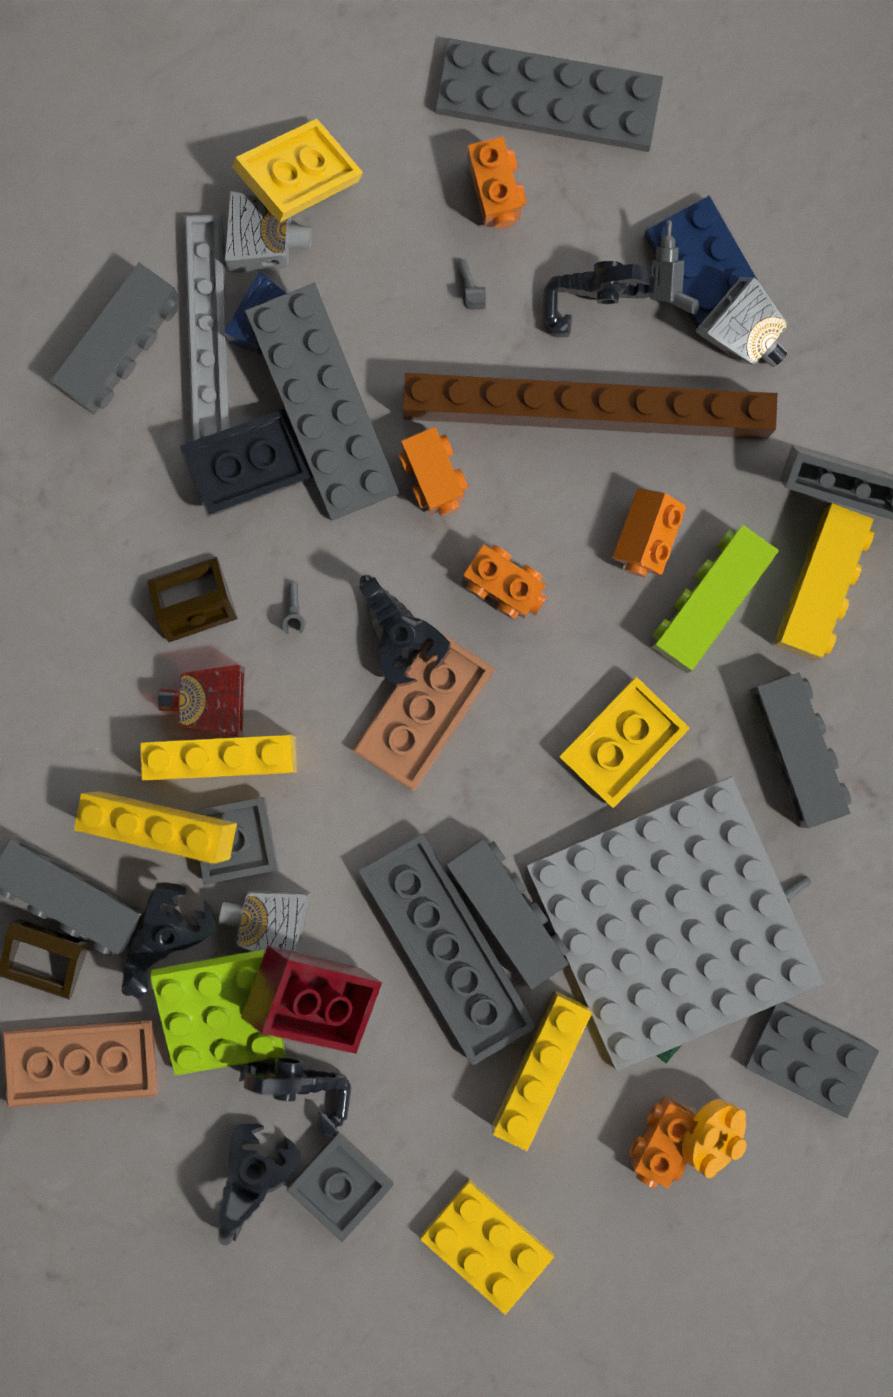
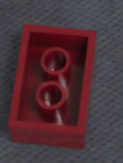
[241,945,382,1054]

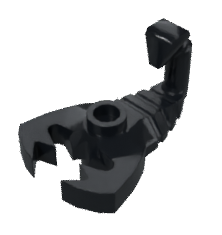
[543,261,654,338]
[359,574,451,686]
[121,882,217,999]
[239,1057,351,1136]
[218,1124,302,1245]

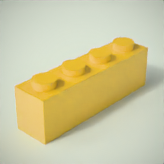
[773,503,875,661]
[140,735,297,780]
[74,791,237,864]
[491,990,592,1151]

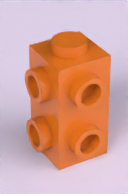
[467,136,526,229]
[398,427,468,517]
[613,489,686,578]
[463,544,547,620]
[629,1096,698,1189]

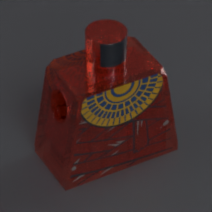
[158,665,245,737]

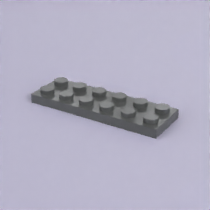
[436,38,663,152]
[245,282,400,521]
[359,833,537,1066]

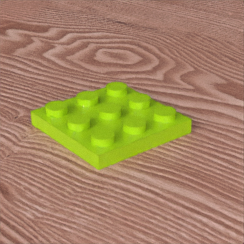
[150,950,286,1076]

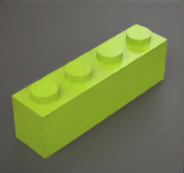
[651,525,779,673]

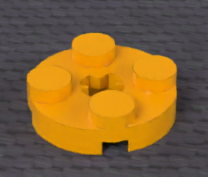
[682,1099,747,1178]

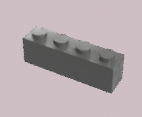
[50,262,181,414]
[780,445,893,520]
[750,672,851,829]
[446,838,569,990]
[0,839,145,956]

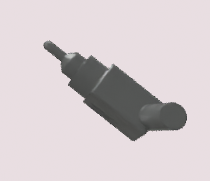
[650,220,699,315]

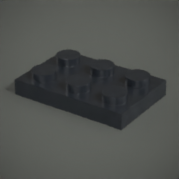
[180,408,312,517]

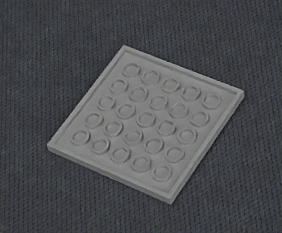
[527,776,824,1072]

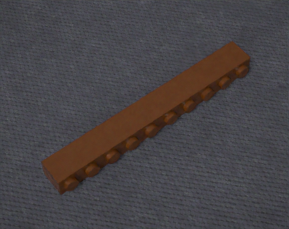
[403,373,778,439]

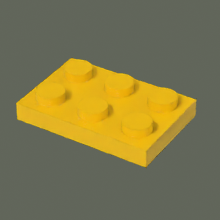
[232,118,363,223]
[559,677,690,808]
[420,1179,554,1315]

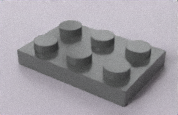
[743,1003,879,1118]

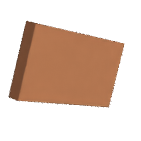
[353,633,496,792]
[2,1019,159,1107]

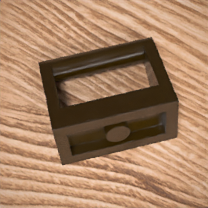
[147,556,238,643]
[0,919,90,1000]

